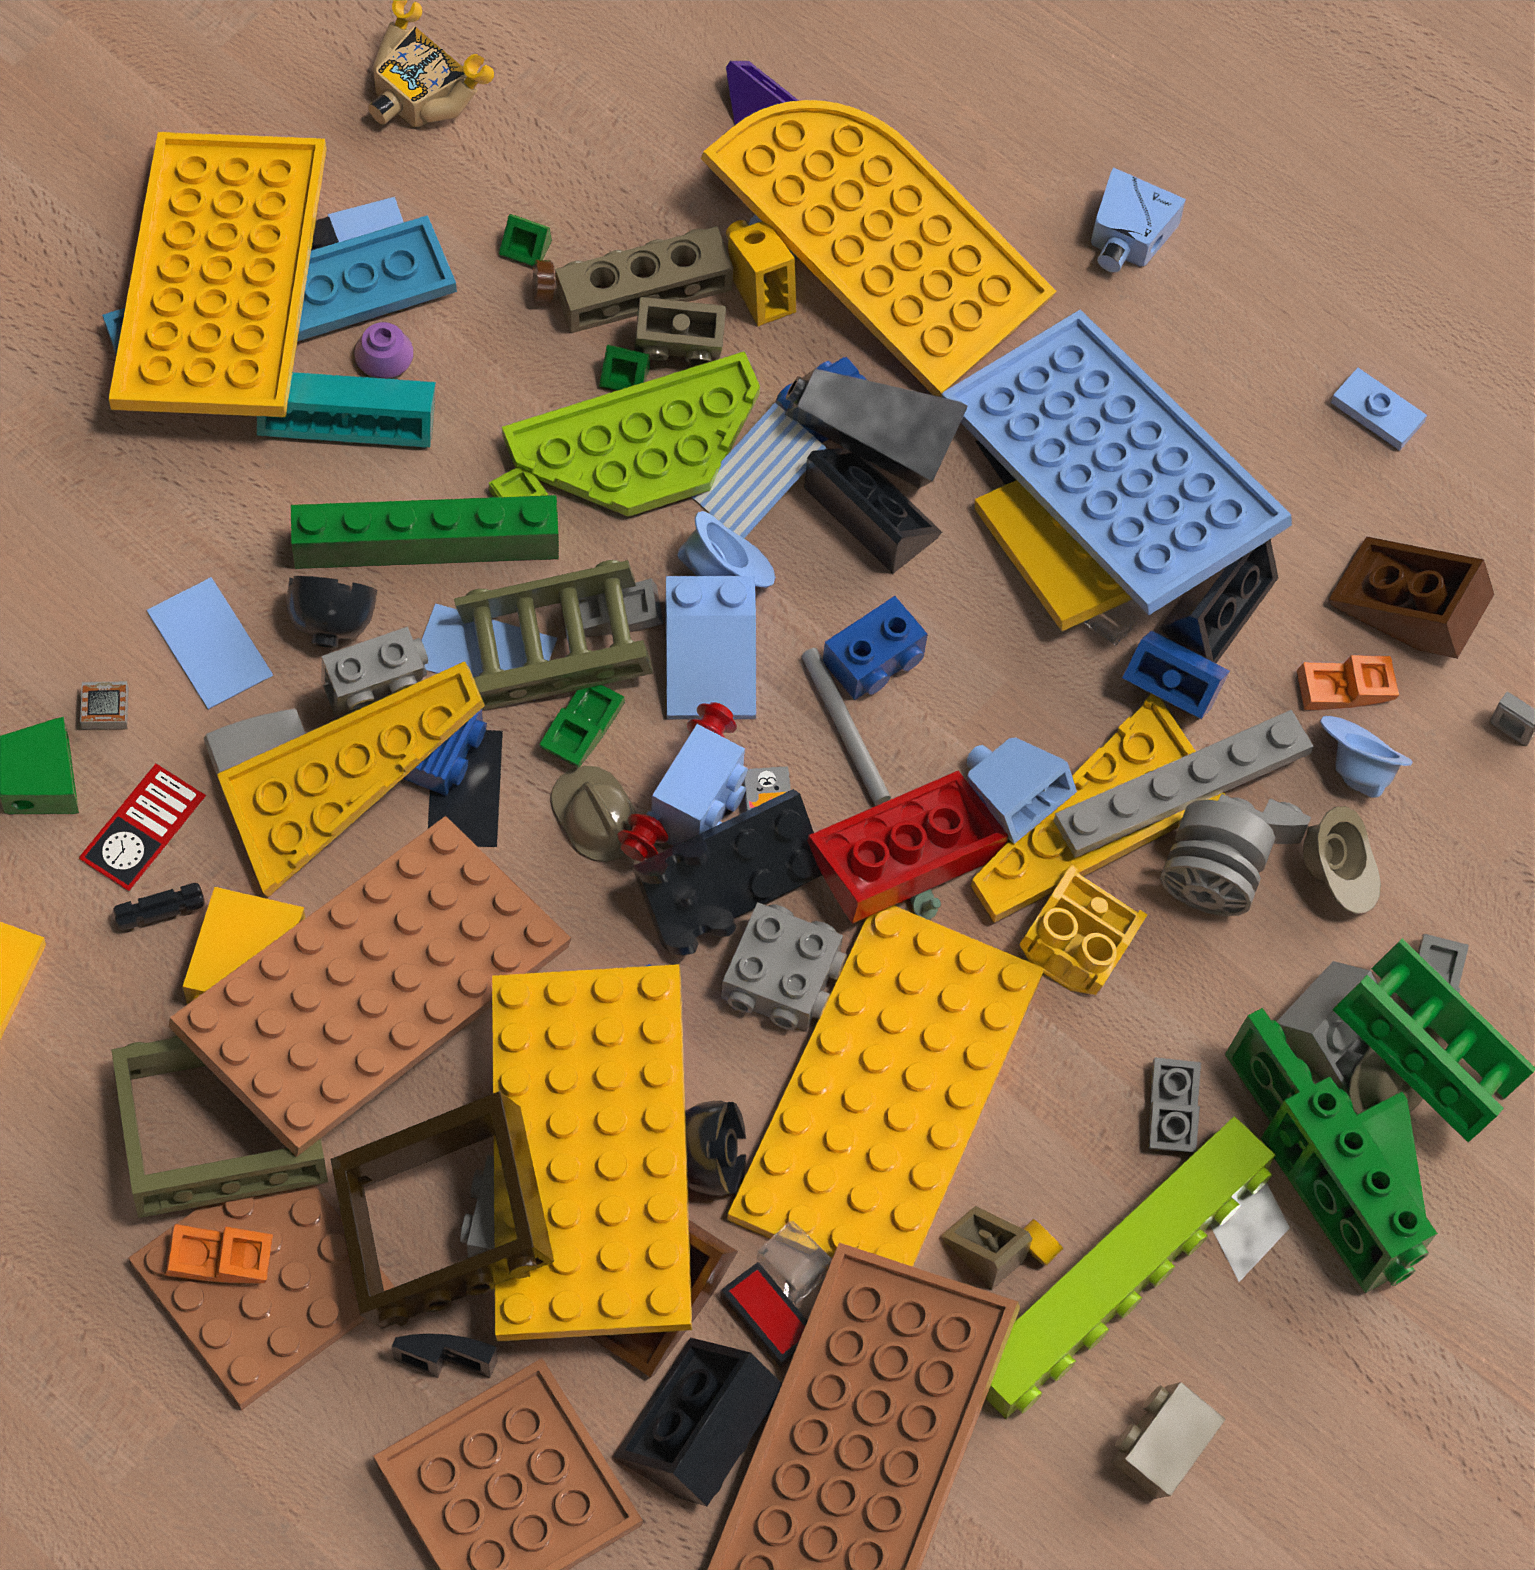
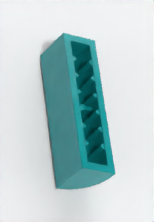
[256,372,436,447]

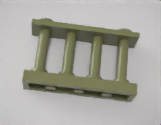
[454,560,653,711]

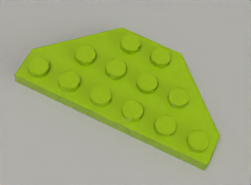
[502,351,760,517]

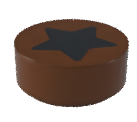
[533,260,554,303]

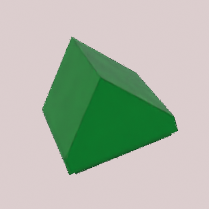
[499,214,552,266]
[599,345,650,391]

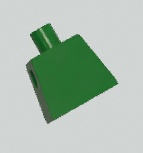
[0,717,79,814]

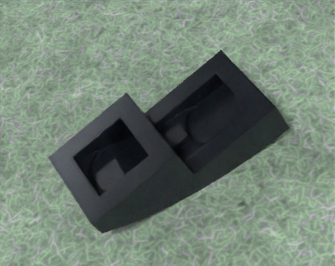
[392,1333,498,1378]

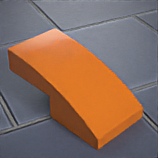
[1297,655,1399,710]
[165,1224,273,1283]

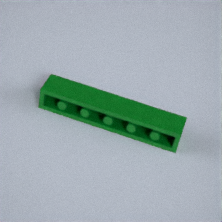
[291,495,559,569]

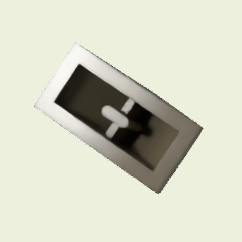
[942,1206,1032,1290]

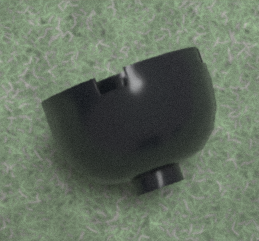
[287,576,377,648]
[685,1100,746,1196]

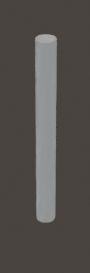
[801,648,891,806]

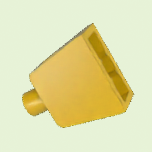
[726,220,796,326]

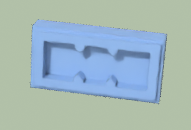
[1331,368,1427,451]

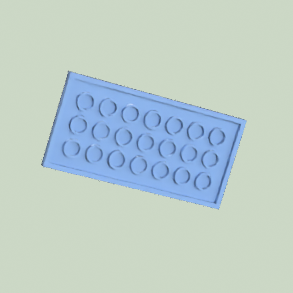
[942,310,1292,615]

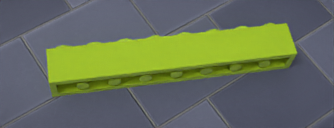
[985,1116,1275,1419]

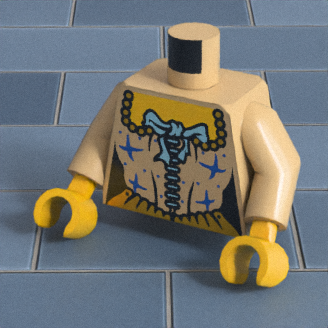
[368,0,494,127]

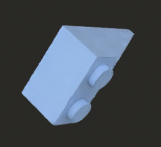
[665,576,756,719]

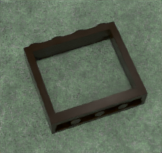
[330,1091,554,1329]

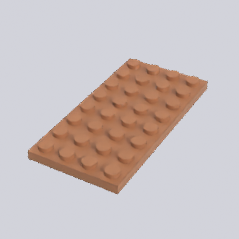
[168,816,571,1157]
[707,1243,1020,1570]

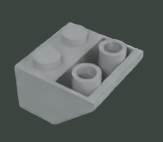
[1277,961,1377,1096]

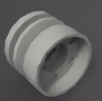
[1160,800,1276,916]

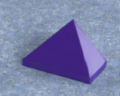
[726,61,799,125]

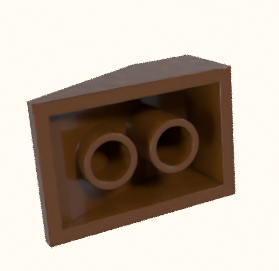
[1329,536,1495,659]
[588,1220,738,1377]

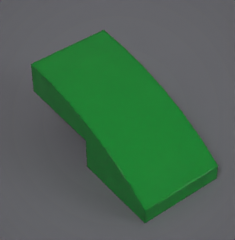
[539,685,625,768]

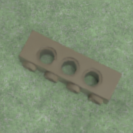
[555,226,734,333]

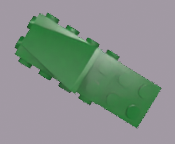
[1225,1008,1438,1293]

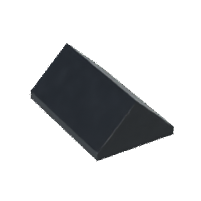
[804,448,942,574]
[1159,539,1279,663]

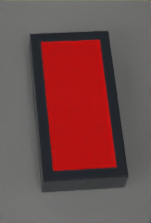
[721,1262,808,1367]

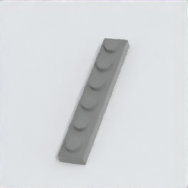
[1053,710,1313,858]

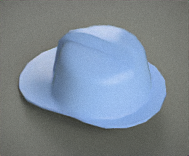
[678,511,776,588]
[1320,716,1413,798]

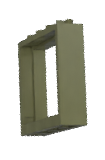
[111,1035,328,1218]

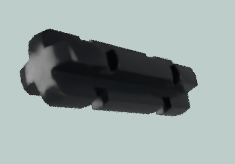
[113,883,205,930]

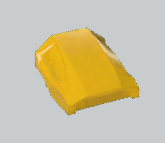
[1019,865,1148,995]

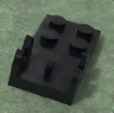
[632,789,822,955]

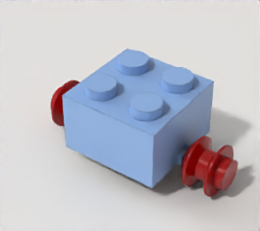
[617,702,748,862]

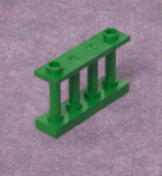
[1332,938,1535,1143]

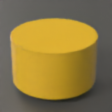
[1023,1219,1064,1266]

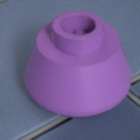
[355,322,413,379]

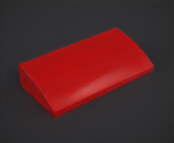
[807,770,1008,924]

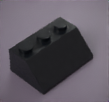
[613,1337,782,1507]

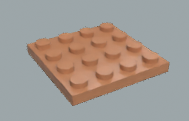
[128,1147,395,1410]
[373,1358,643,1570]

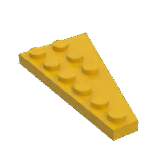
[217,661,485,897]
[971,693,1225,923]

